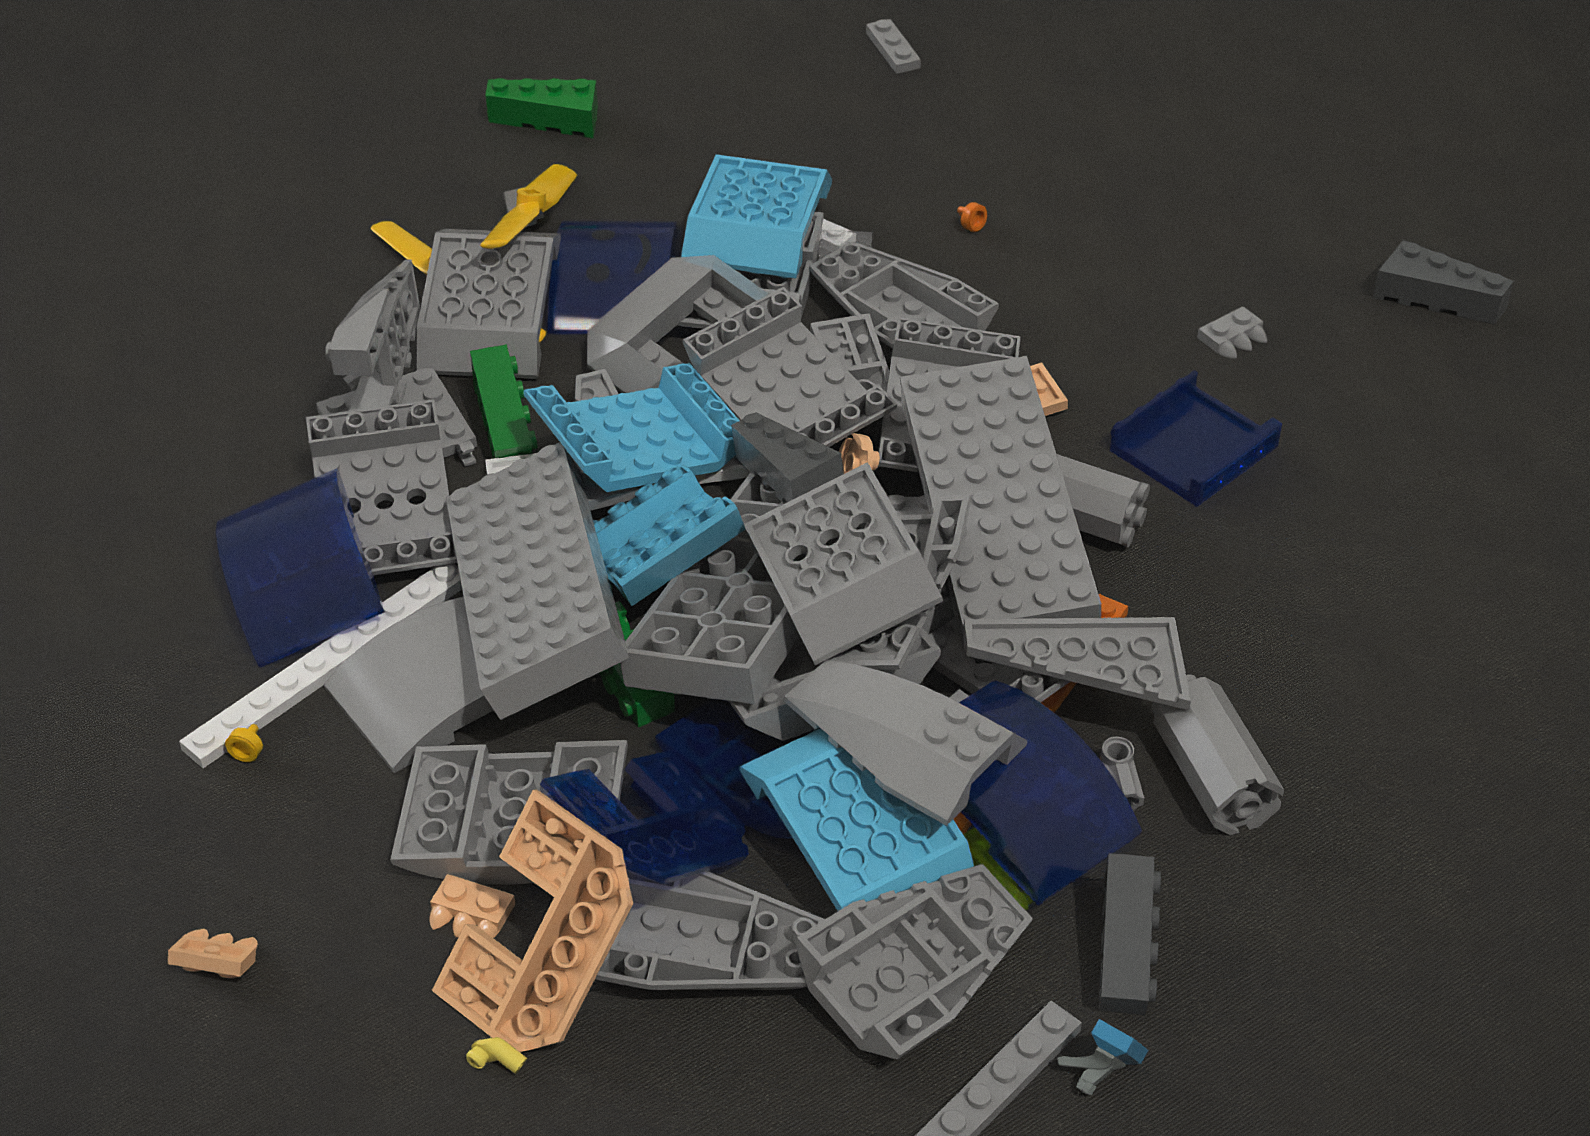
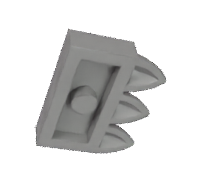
[1197,306,1267,359]

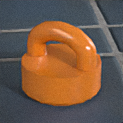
[957,202,987,232]

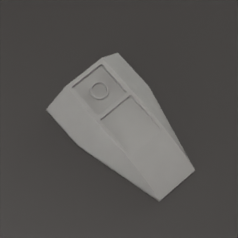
[809,241,999,349]
[595,851,825,990]

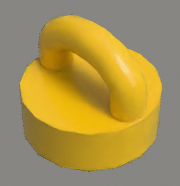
[225,724,263,762]

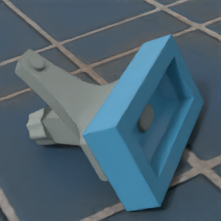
[1057,1019,1148,1095]

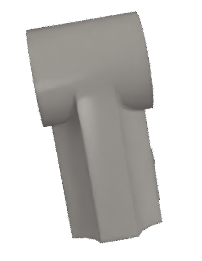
[1099,737,1144,813]

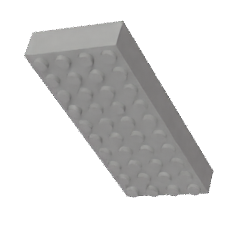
[900,356,1101,653]
[446,442,629,720]
[620,472,830,704]

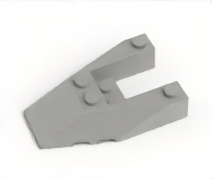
[326,259,420,411]

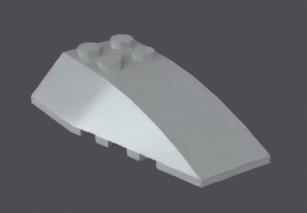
[829,495,971,670]
[784,659,1027,826]
[795,864,1033,1059]

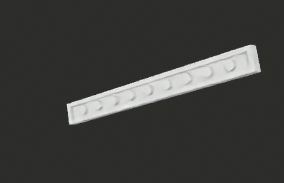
[179,563,462,768]

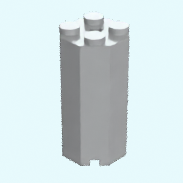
[1057,454,1150,547]
[1151,674,1284,835]

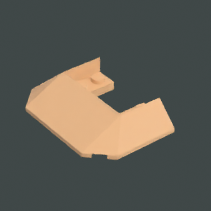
[432,789,633,1053]

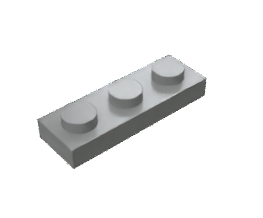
[866,19,921,74]

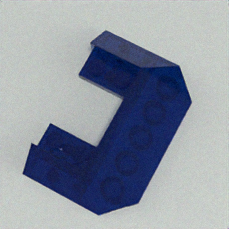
[540,750,749,885]

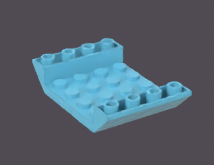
[681,154,832,278]
[523,363,740,492]
[593,465,746,606]
[739,728,974,911]

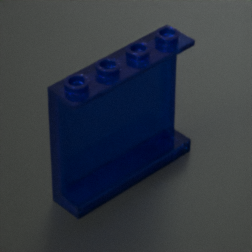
[1110,370,1282,507]

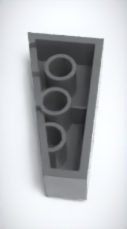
[731,412,844,502]
[1099,853,1161,1015]

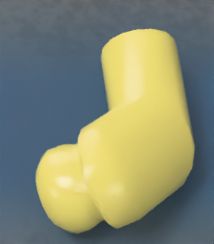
[466,1037,527,1074]

